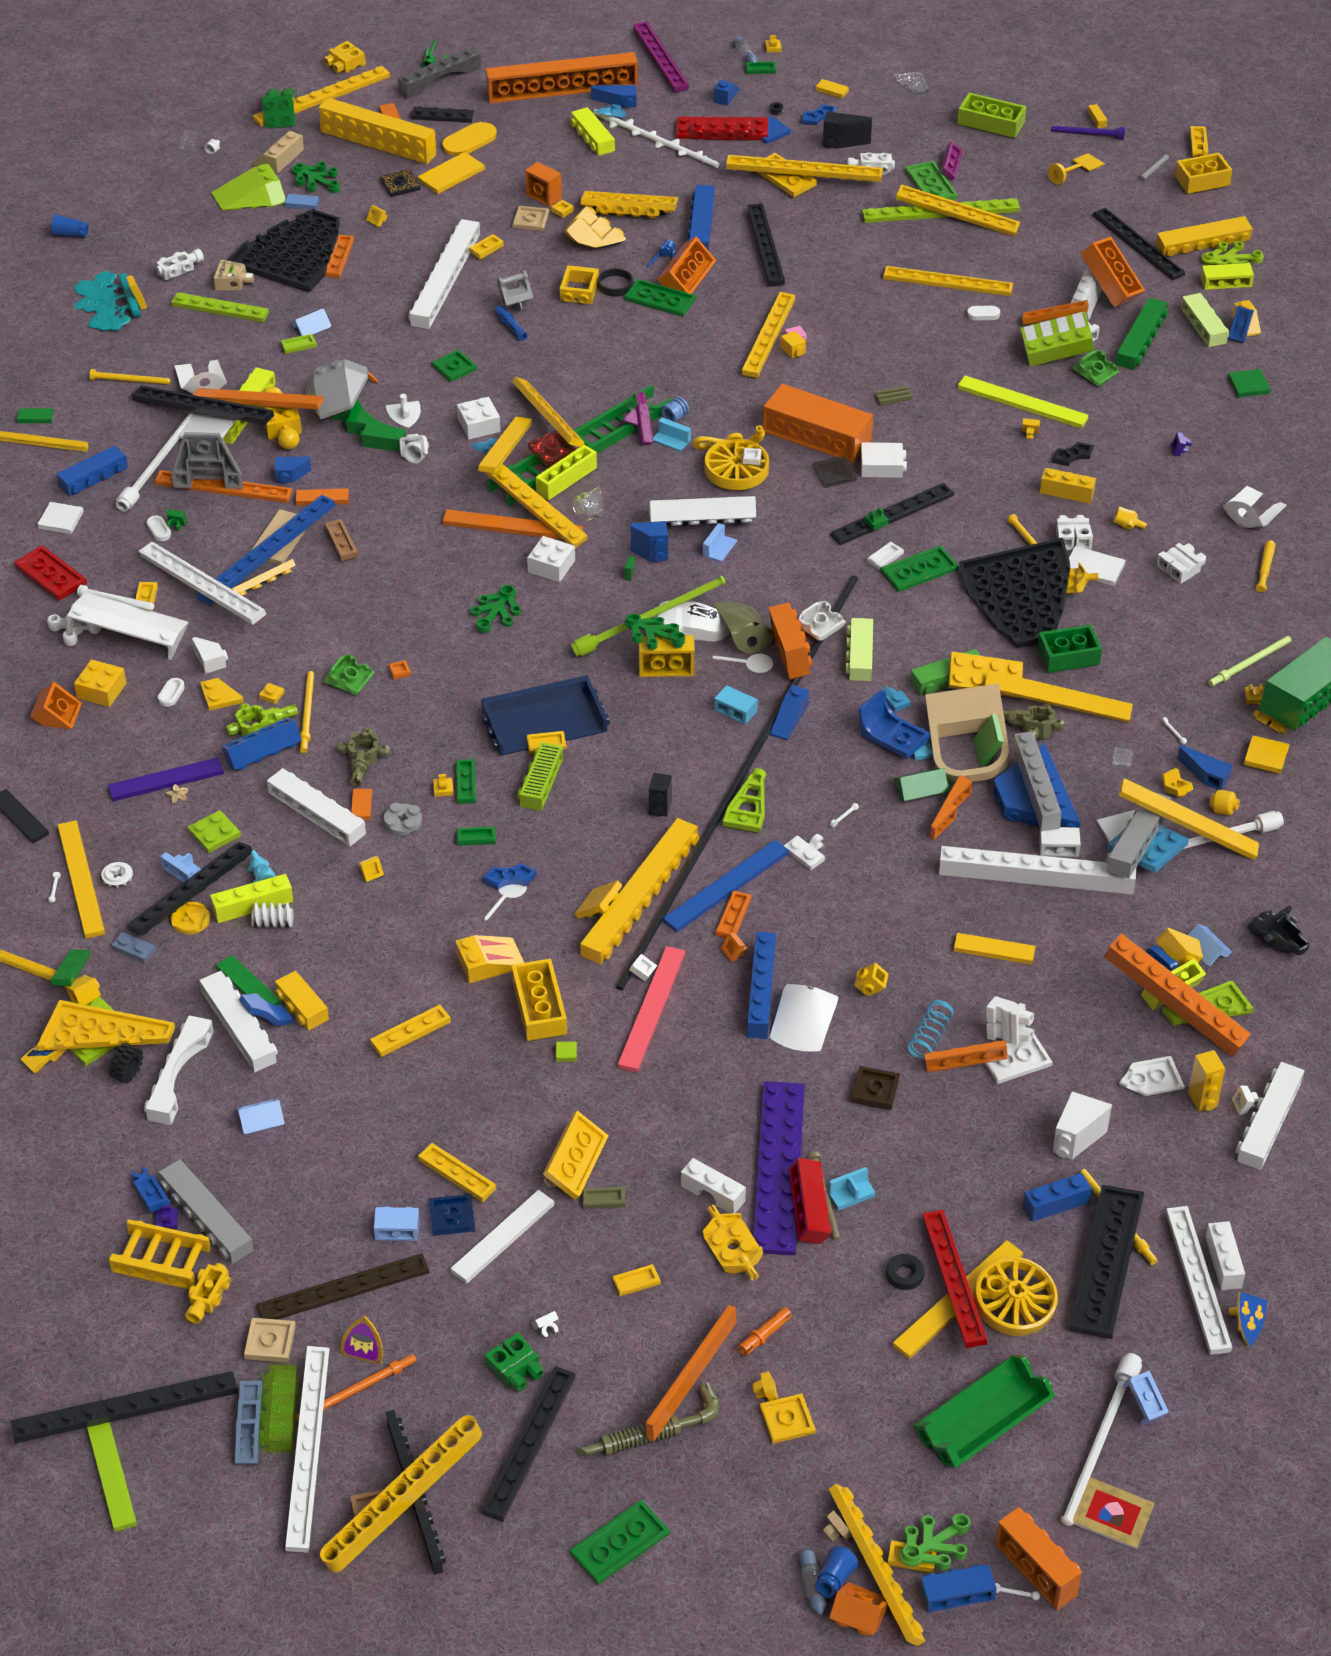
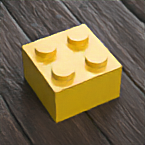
[74,659,126,707]

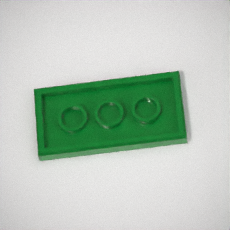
[624,279,697,317]
[880,545,959,592]
[569,1500,670,1585]

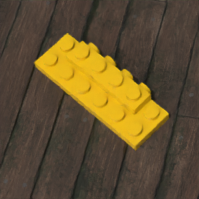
[581,191,678,218]

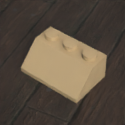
[252,131,304,173]

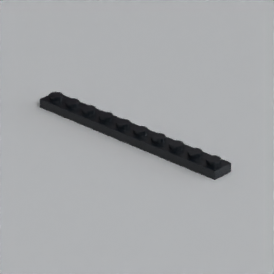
[131,385,275,425]
[11,1371,238,1444]

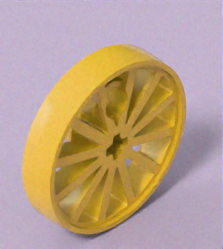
[704,439,769,490]
[974,1257,1058,1336]

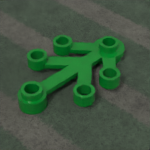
[292,161,341,193]
[470,584,521,633]
[624,614,685,649]

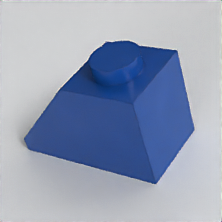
[714,80,740,106]
[275,456,311,483]

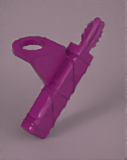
[619,391,653,445]

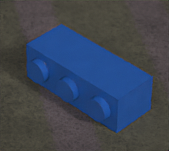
[1023,1173,1092,1222]
[920,1564,997,1613]

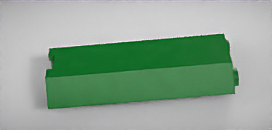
[913,1355,1055,1468]

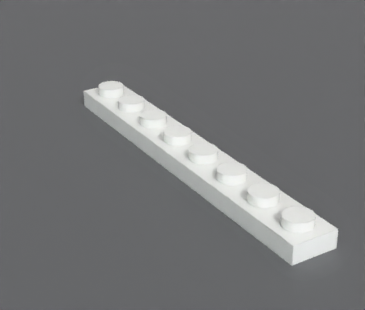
[1166,1206,1232,1355]

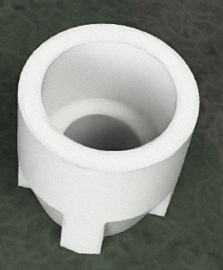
[204,139,220,155]

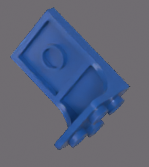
[858,690,931,759]

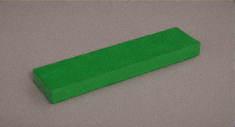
[216,955,281,1006]

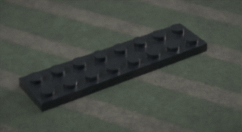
[1069,1185,1144,1339]

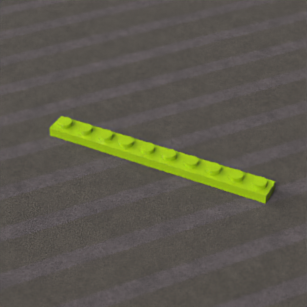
[862,198,1020,223]

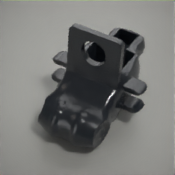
[1248,905,1310,956]

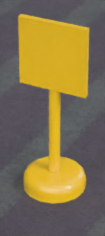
[1047,153,1105,185]

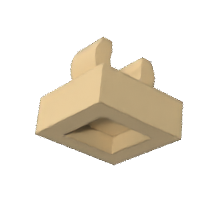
[823,1511,853,1541]

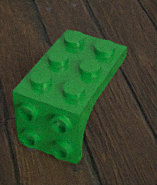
[262,87,297,128]

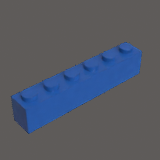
[687,185,715,251]
[747,932,776,1039]

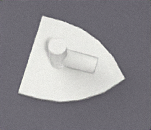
[386,394,421,428]

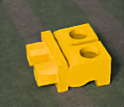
[324,41,366,73]

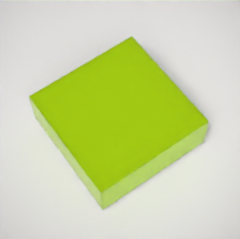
[556,1042,577,1062]

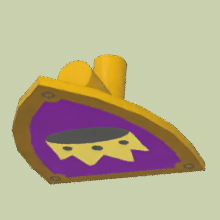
[340,1316,383,1365]

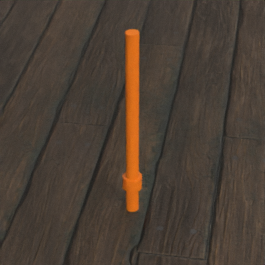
[295,1354,417,1422]

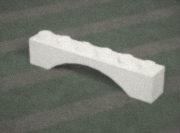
[144,1016,214,1125]

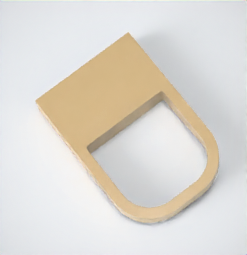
[925,684,1010,783]

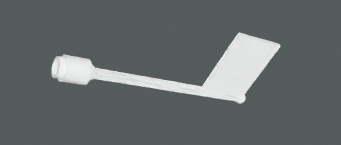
[116,411,236,512]
[1097,810,1284,849]

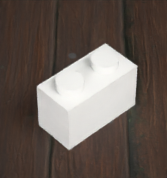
[1039,827,1081,857]

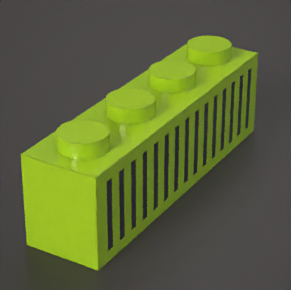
[517,742,563,811]

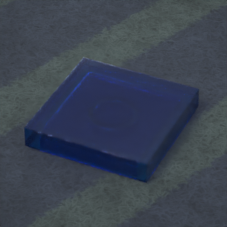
[429,1194,476,1236]

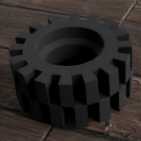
[108,1043,144,1083]

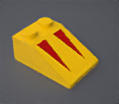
[456,935,524,983]

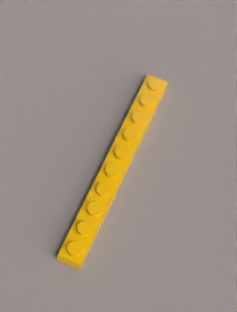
[252,66,390,127]
[726,155,883,182]

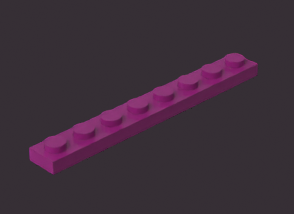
[633,21,689,92]

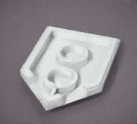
[1119,1056,1185,1096]

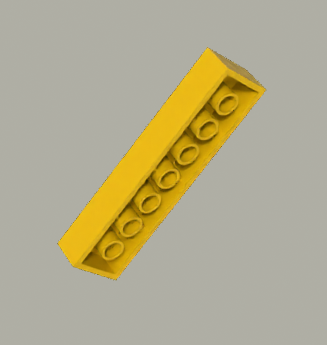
[319,98,436,164]

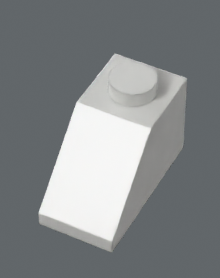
[192,637,228,673]

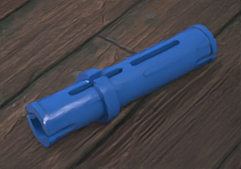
[494,305,528,341]

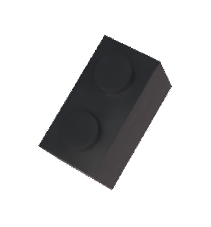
[649,773,672,817]

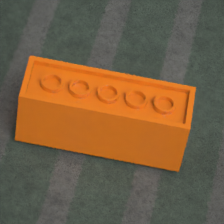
[763,384,873,463]

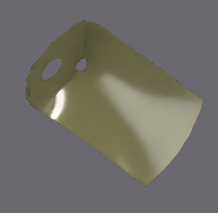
[713,602,774,654]

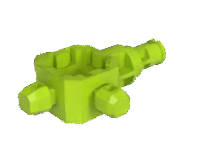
[226,703,298,737]

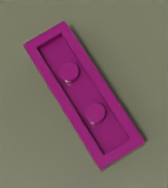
[940,141,963,180]

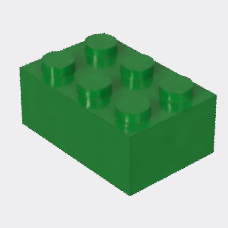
[1037,624,1102,673]

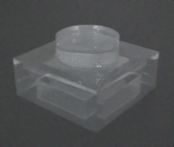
[1112,747,1133,768]

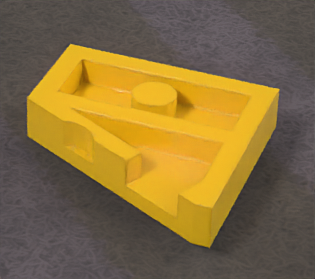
[200,678,244,711]

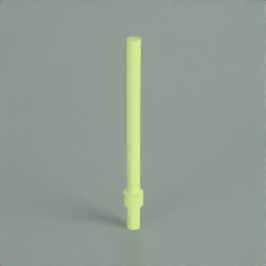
[1208,636,1291,687]

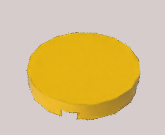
[171,902,210,934]

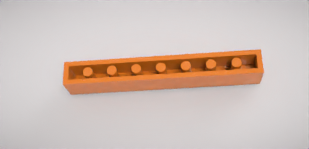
[1104,933,1251,1057]

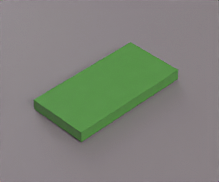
[905,161,958,200]

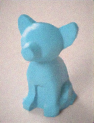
[247,850,276,883]

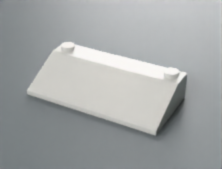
[67,592,189,660]

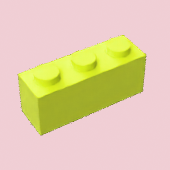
[1201,263,1254,290]
[1141,958,1206,1010]

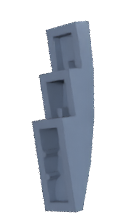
[235,1381,263,1465]

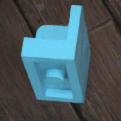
[828,1167,875,1211]

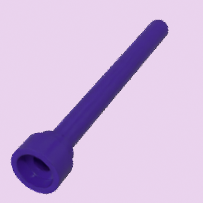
[1051,126,1125,140]

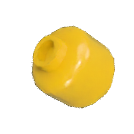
[1210,790,1240,816]

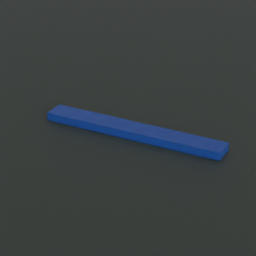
[663,839,789,933]

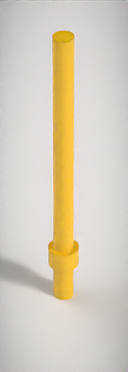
[299,671,314,753]
[1079,1169,1158,1265]

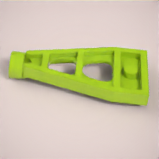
[723,768,766,833]

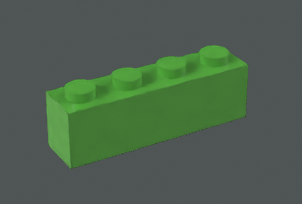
[910,649,981,696]

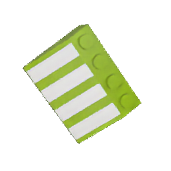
[1021,311,1095,366]

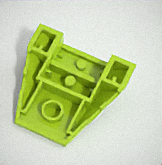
[211,164,286,211]

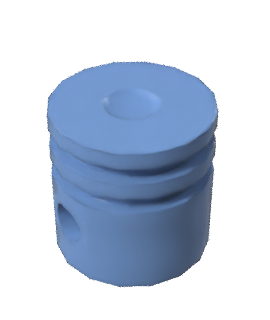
[661,396,689,422]

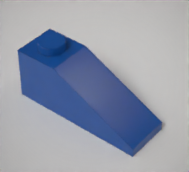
[591,85,637,107]
[770,685,809,740]

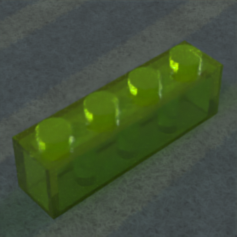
[260,1364,298,1453]

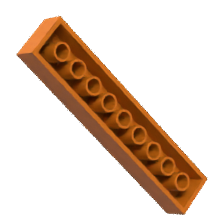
[486,52,638,103]

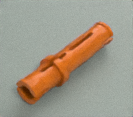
[737,1307,792,1357]

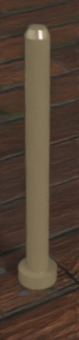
[806,1152,840,1240]

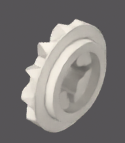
[101,862,133,888]

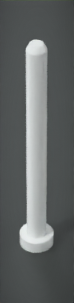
[77,585,154,610]

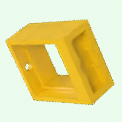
[560,265,599,304]

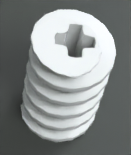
[252,902,294,928]

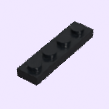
[411,106,474,123]

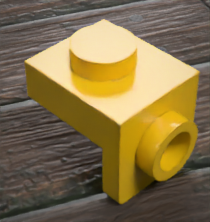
[1162,768,1193,797]

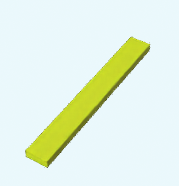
[958,376,1089,429]

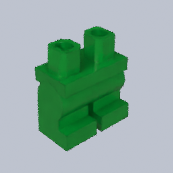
[484,1332,543,1392]

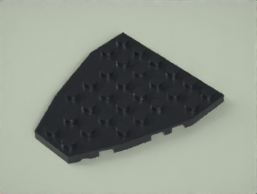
[227,209,340,292]
[959,537,1071,648]

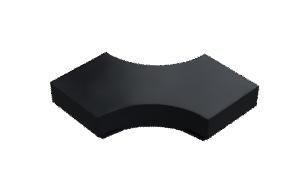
[1052,442,1094,466]

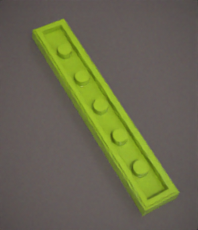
[87,1422,137,1532]

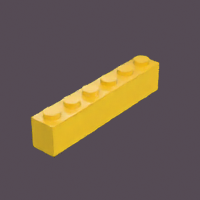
[1155,216,1253,256]

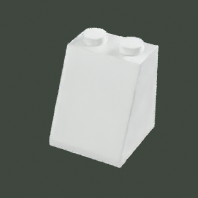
[1052,1092,1112,1159]

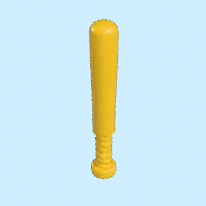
[1256,540,1275,592]

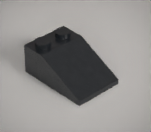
[823,111,873,149]

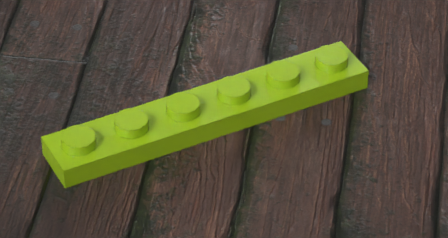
[171,292,269,322]

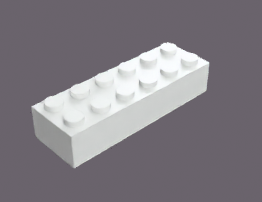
[649,496,756,526]

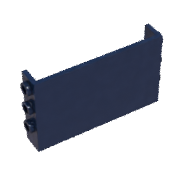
[481,675,610,756]

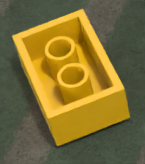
[1175,153,1232,194]
[639,635,695,677]

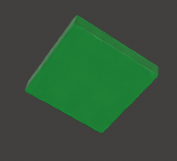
[431,350,477,382]
[1228,369,1271,398]

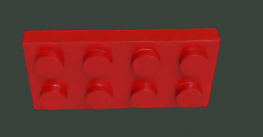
[14,545,87,601]

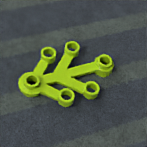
[1202,241,1264,265]

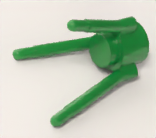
[421,39,449,67]

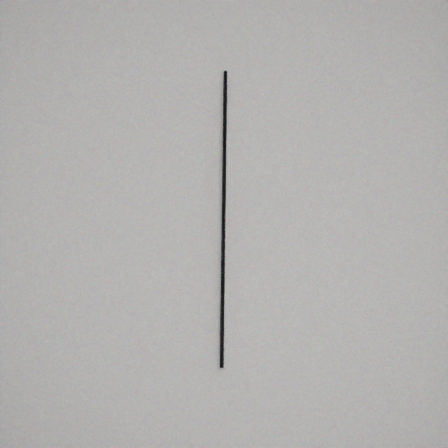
[616,575,858,991]

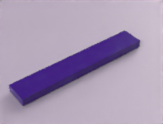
[108,757,224,801]

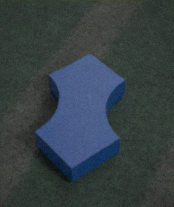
[802,105,836,126]
[482,863,537,890]
[239,994,293,1026]

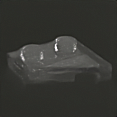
[894,72,929,95]

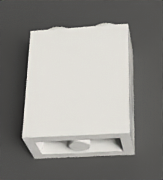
[861,443,907,478]

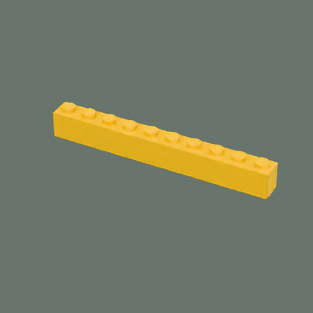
[580,818,699,964]

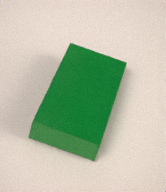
[745,61,776,74]
[17,408,54,424]
[457,827,496,846]

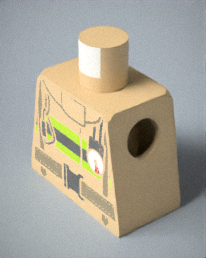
[214,260,254,291]

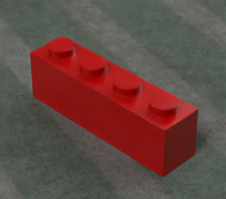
[789,1157,831,1244]

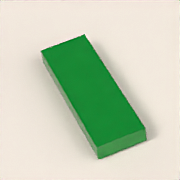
[456,759,476,804]
[51,950,90,986]

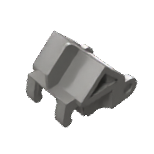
[497,270,533,310]

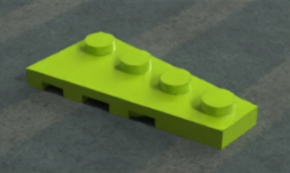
[1162,980,1254,1026]

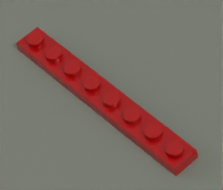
[923,1209,987,1349]

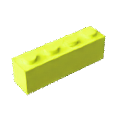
[570,107,615,156]
[536,445,597,501]
[210,874,293,923]

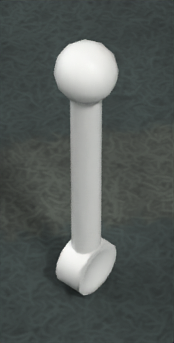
[1161,717,1187,745]
[830,803,859,828]
[48,872,61,903]
[995,1583,1040,1601]

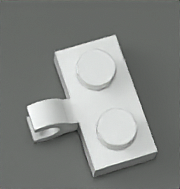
[784,834,825,870]

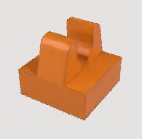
[721,933,748,961]

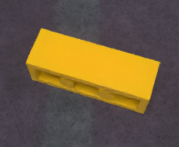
[1087,104,1107,128]

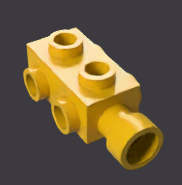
[185,1263,231,1324]

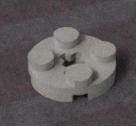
[384,803,422,836]

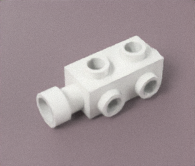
[847,153,895,174]
[156,249,204,280]

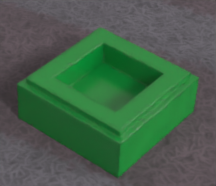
[624,556,635,581]

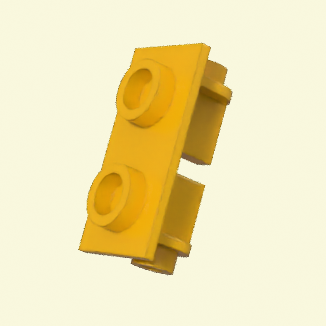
[1253,702,1288,734]

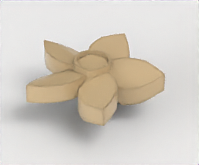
[165,784,188,804]

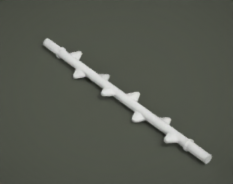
[593,109,720,168]

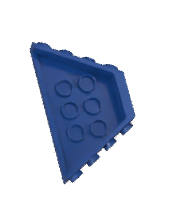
[993,743,1081,831]

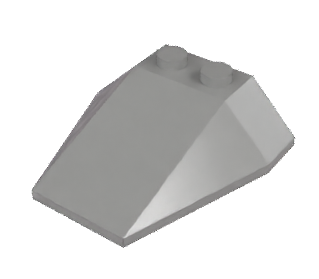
[305,359,368,419]
[172,432,243,489]

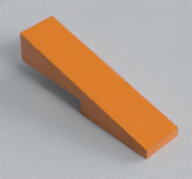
[930,775,972,840]

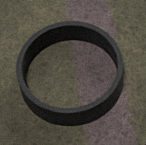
[598,268,633,297]

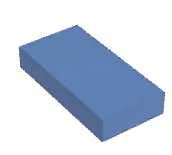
[285,194,319,210]

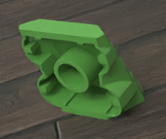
[1072,350,1120,387]
[323,654,375,695]

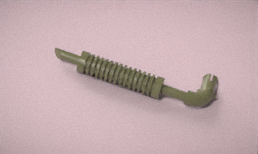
[576,1382,721,1456]

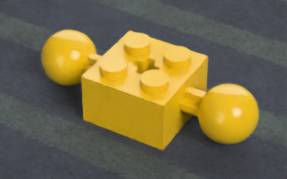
[260,387,302,450]

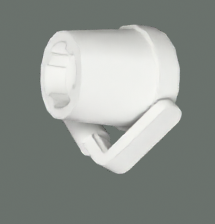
[400,434,429,464]

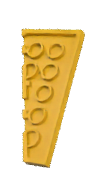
[37,1000,175,1051]

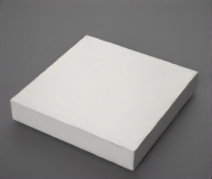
[38,502,84,534]

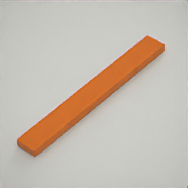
[192,388,324,410]
[155,470,293,503]
[443,509,583,540]
[646,1305,737,1441]

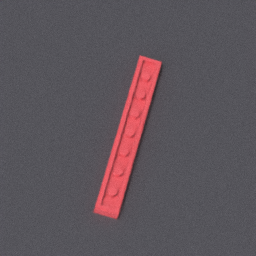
[618,946,685,1073]

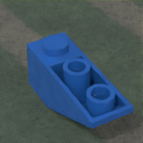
[1177,745,1233,790]

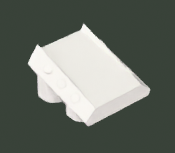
[798,601,846,640]

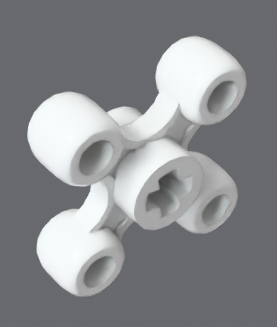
[47,605,101,646]

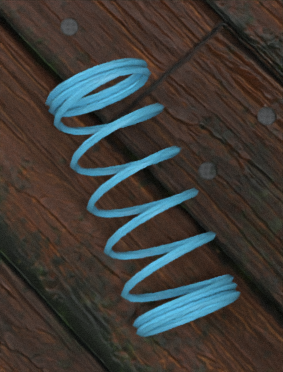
[907,1000,954,1060]

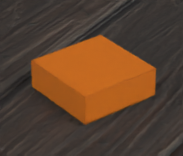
[388,660,411,680]

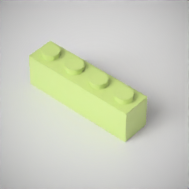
[1181,293,1229,347]
[846,618,873,681]

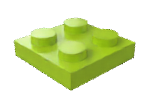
[188,810,241,853]

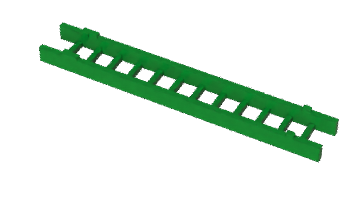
[487,385,673,506]

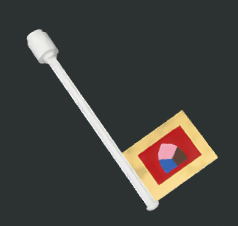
[1061,1353,1155,1549]

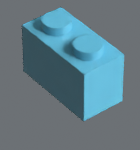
[714,685,758,725]

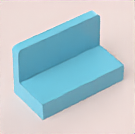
[653,418,691,452]

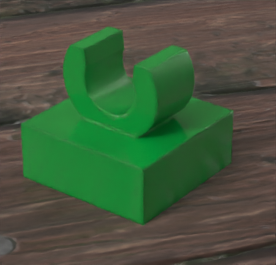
[864,507,889,531]
[166,509,188,531]

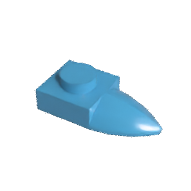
[595,104,626,118]
[471,438,498,453]
[883,686,911,712]

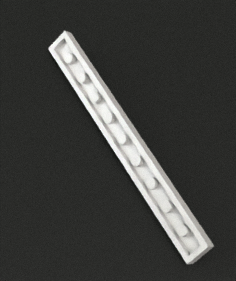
[139,542,266,625]
[285,1346,329,1553]

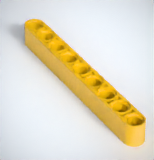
[320,1415,482,1572]

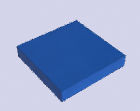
[762,116,791,144]

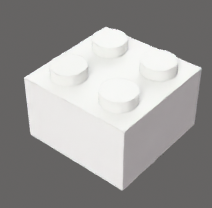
[457,397,501,440]
[527,536,575,582]

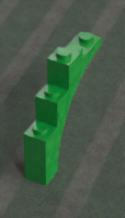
[333,398,407,452]

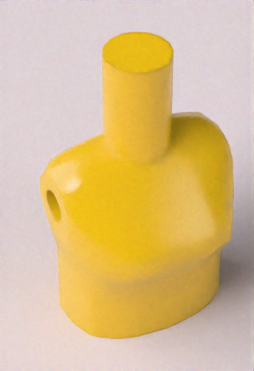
[1113,506,1147,529]

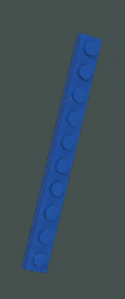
[196,495,336,606]

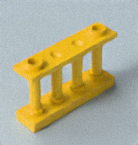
[109,1219,211,1290]

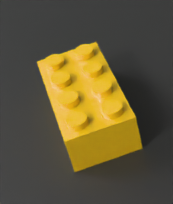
[512,959,567,1041]

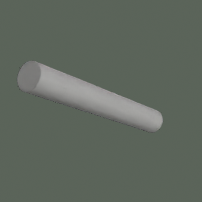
[1139,154,1169,181]

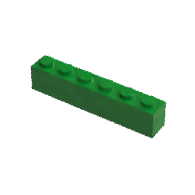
[1116,297,1169,370]

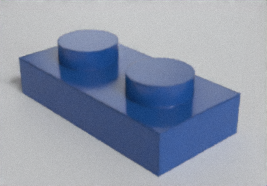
[1228,306,1254,342]

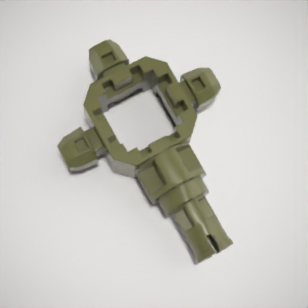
[1003,704,1065,739]
[337,728,391,787]

